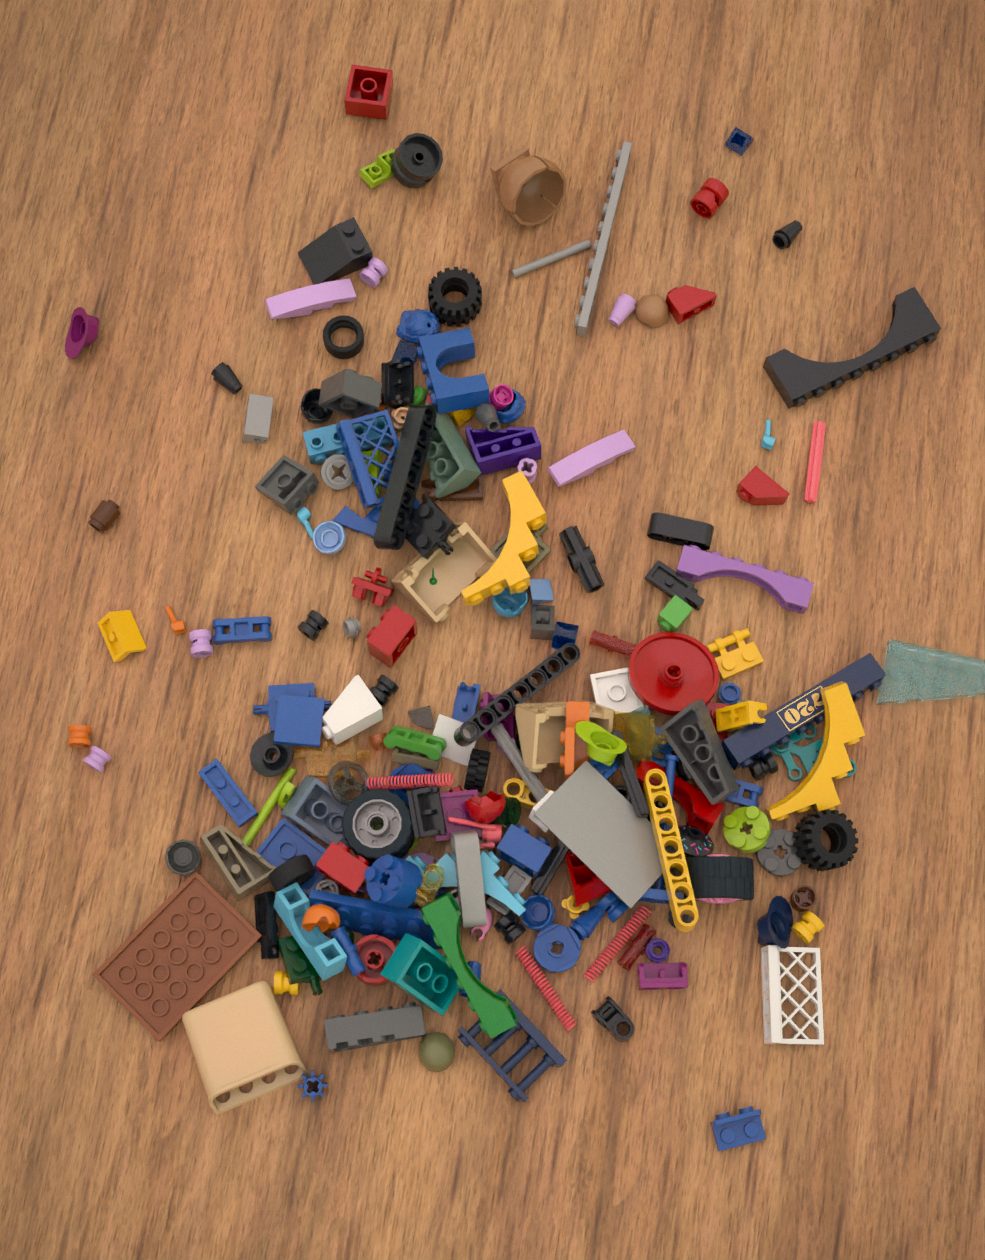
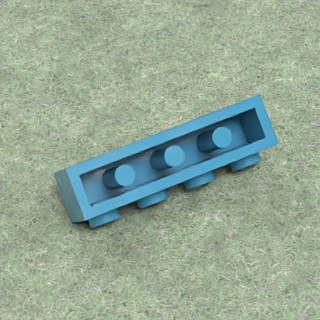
[303,417,393,464]

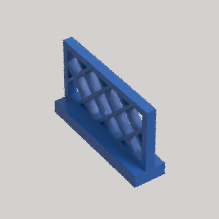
[336,409,399,510]

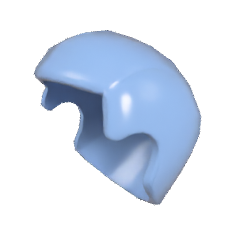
[312,521,346,555]

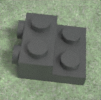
[255,455,319,515]

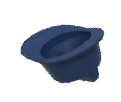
[757,896,793,949]

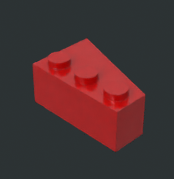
[565,852,611,907]

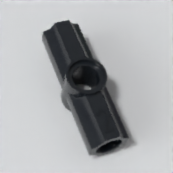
[559,526,604,593]

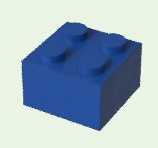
[496,824,552,880]

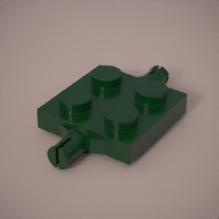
[278,932,326,996]

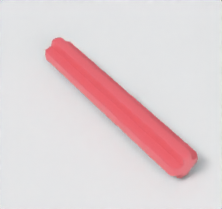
[804,421,826,503]

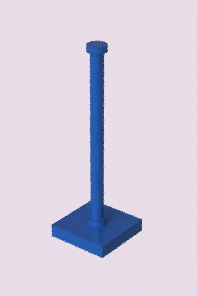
[638,755,684,905]

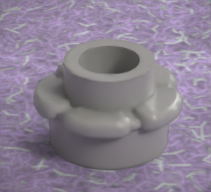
[343,616,361,638]

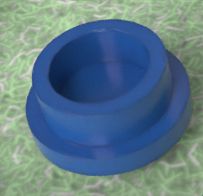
[718,683,741,705]

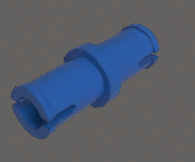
[330,926,366,977]

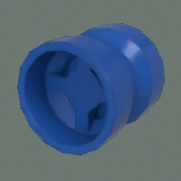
[596,891,629,923]

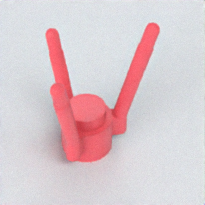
[448,817,502,849]

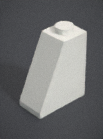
[322,675,383,745]

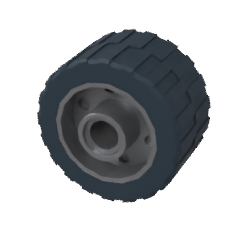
[342,789,415,863]

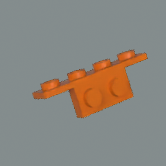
[560,701,590,781]

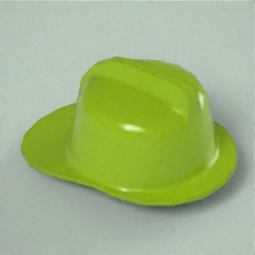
[575,721,627,766]

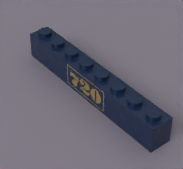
[721,653,886,771]

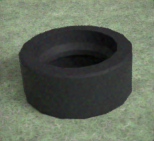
[323,316,364,359]
[268,855,316,892]

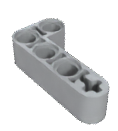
[450,830,487,928]

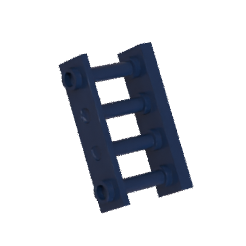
[457,989,567,1102]

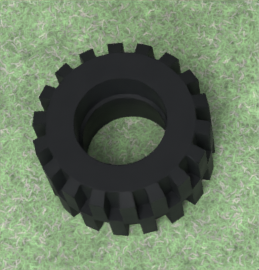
[428,267,482,327]
[793,809,859,871]

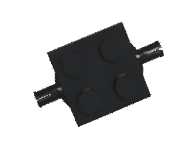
[405,497,456,560]

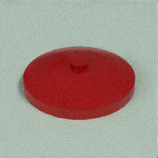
[628,632,719,715]

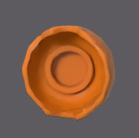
[301,904,340,933]

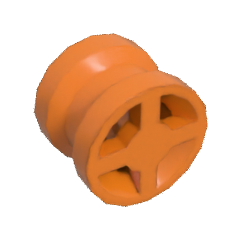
[67,725,92,748]

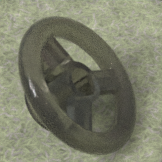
[328,761,370,806]

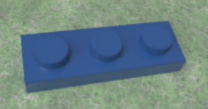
[198,758,258,828]

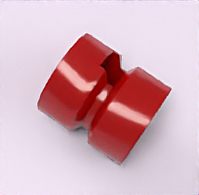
[690,178,729,219]

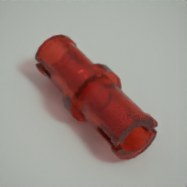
[589,630,637,657]
[617,924,656,971]

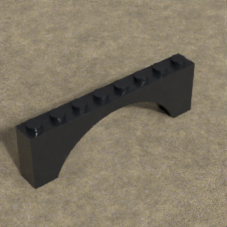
[763,287,941,409]

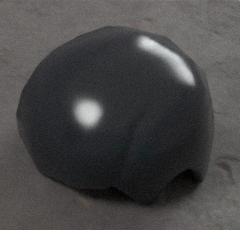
[301,388,333,424]

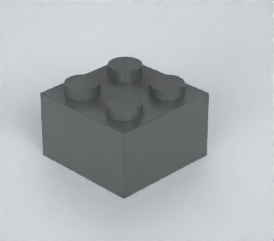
[319,369,382,419]

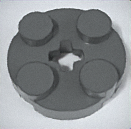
[756,829,802,877]

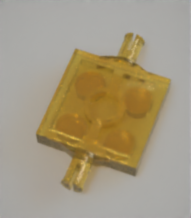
[612,711,667,762]
[293,731,370,778]

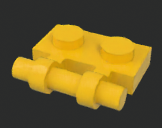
[706,628,764,681]

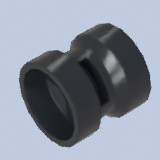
[297,610,329,641]
[369,675,399,706]
[748,753,778,781]
[493,911,526,945]

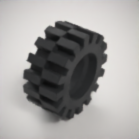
[464,748,491,793]

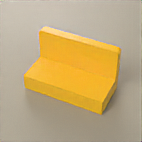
[98,610,147,662]

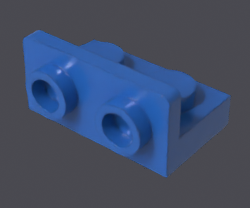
[710,1106,766,1151]

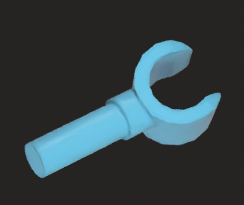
[761,420,776,450]
[297,507,314,539]

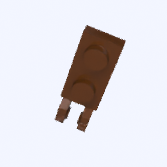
[421,477,483,501]

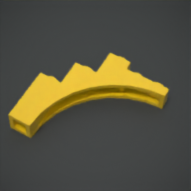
[461,471,547,607]
[765,681,865,821]

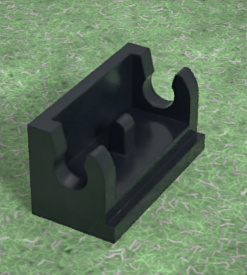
[381,359,414,409]
[407,787,447,838]

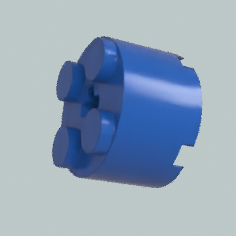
[365,854,422,908]

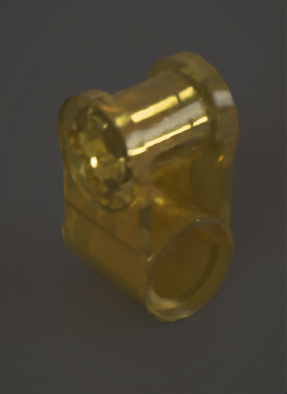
[414,864,444,907]

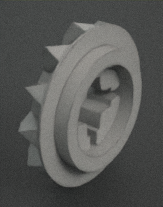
[321,454,354,489]

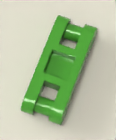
[383,726,447,760]

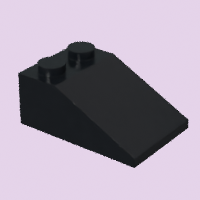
[298,217,373,285]

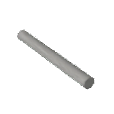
[511,239,591,278]

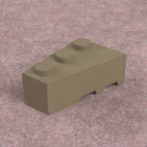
[200,824,276,901]

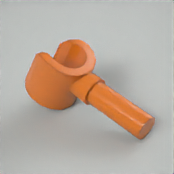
[165,606,186,634]

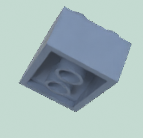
[280,776,350,847]

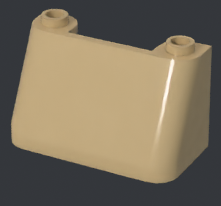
[391,522,497,623]
[515,701,614,772]

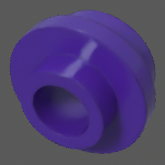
[646,938,670,963]

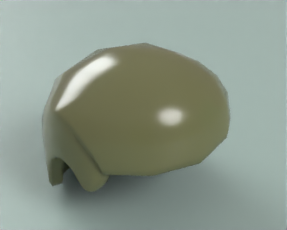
[419,1032,455,1072]

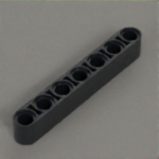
[374,405,437,550]
[454,643,581,747]

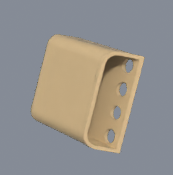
[182,981,309,1115]

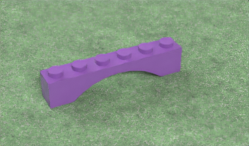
[676,545,814,614]

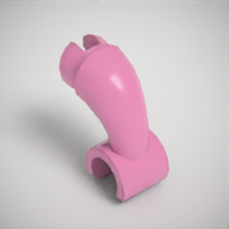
[471,907,493,942]

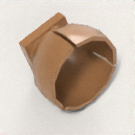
[490,146,566,226]

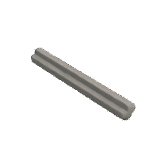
[491,723,547,802]

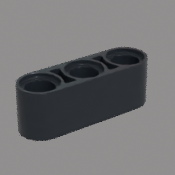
[647,513,714,550]

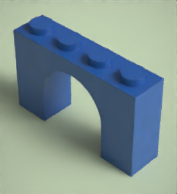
[416,328,490,414]

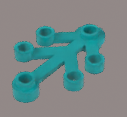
[772,725,857,782]

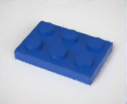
[256,817,326,897]

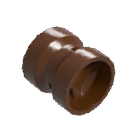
[789,885,817,912]

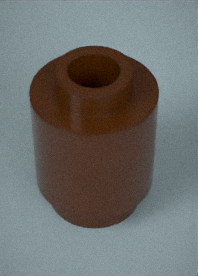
[88,499,121,533]

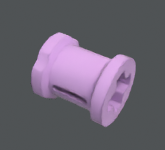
[517,458,537,484]

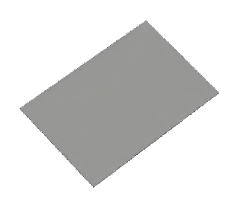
[534,761,676,909]

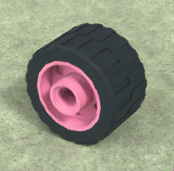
[683,854,754,904]

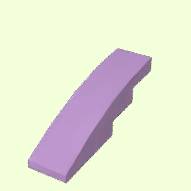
[265,278,357,320]
[547,430,636,487]

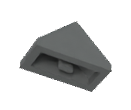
[530,605,554,640]

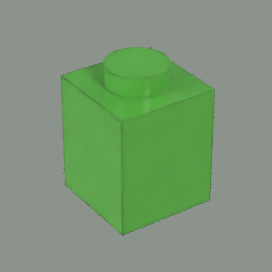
[657,595,693,632]

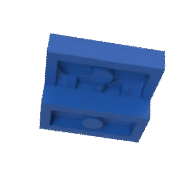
[274,694,325,748]

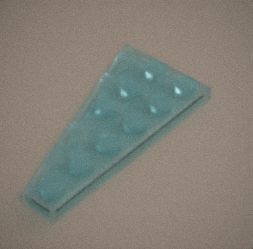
[877,639,985,705]

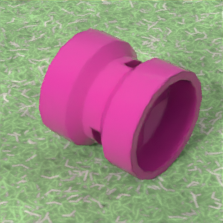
[489,384,514,411]

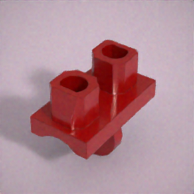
[351,567,394,607]

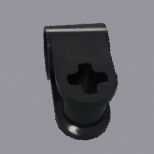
[590,996,634,1042]

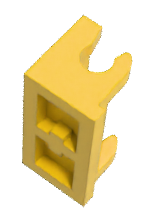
[716,700,767,732]

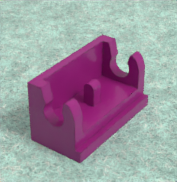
[637,962,688,990]

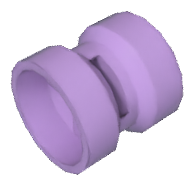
[359,257,389,288]
[189,629,214,658]

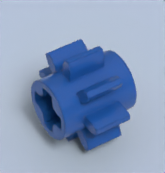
[297,1069,328,1102]

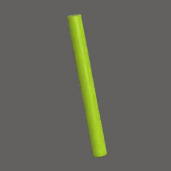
[242,766,296,847]

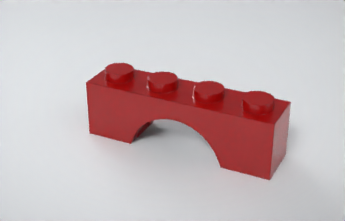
[636,757,725,835]

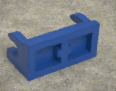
[452,682,481,723]

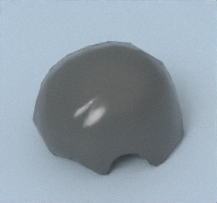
[165,839,201,876]

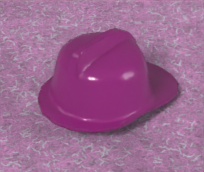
[65,307,99,359]

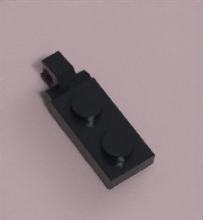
[645,560,704,611]
[254,891,279,959]

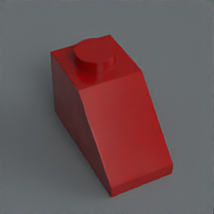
[665,285,717,324]
[736,466,789,506]

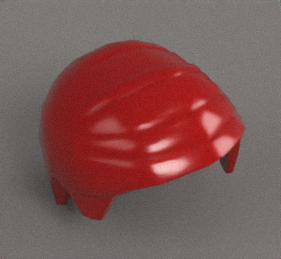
[464,791,506,824]

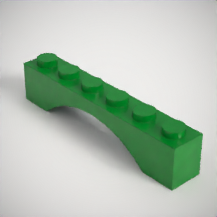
[421,891,519,1038]

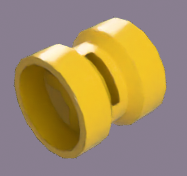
[791,910,825,944]
[274,971,300,995]

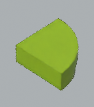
[278,782,297,809]

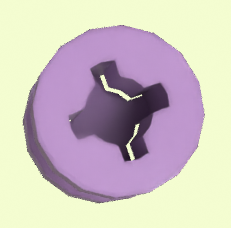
[82,745,112,773]

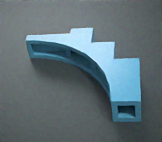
[368,850,526,916]

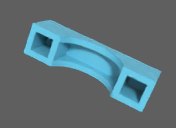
[273,882,347,981]

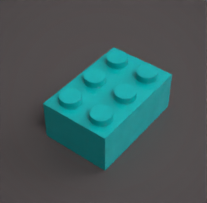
[380,933,460,1016]

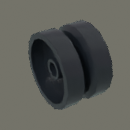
[390,133,443,188]

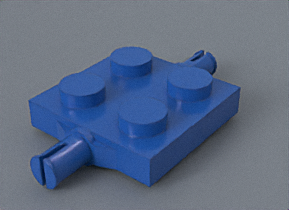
[253,683,332,732]

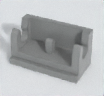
[242,394,274,444]

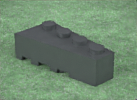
[659,700,739,805]
[324,1002,426,1053]

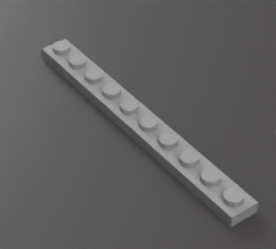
[574,141,632,337]

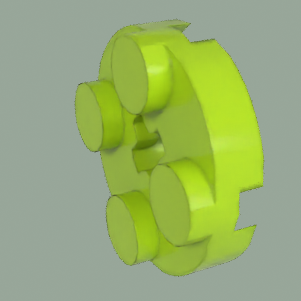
[723,806,771,853]

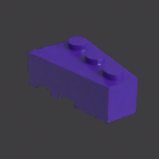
[465,427,541,476]

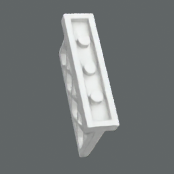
[761,945,824,1045]

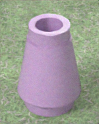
[608,293,637,327]

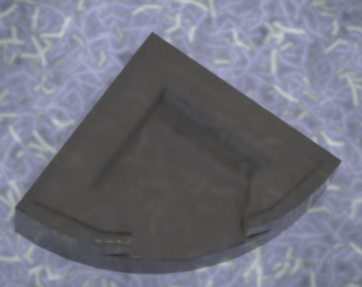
[408,706,435,730]

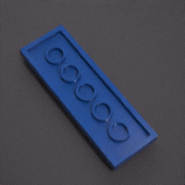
[309,889,443,949]

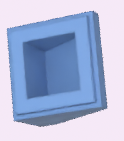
[528,579,554,605]

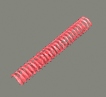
[367,772,453,790]
[584,906,652,983]
[515,945,577,1032]

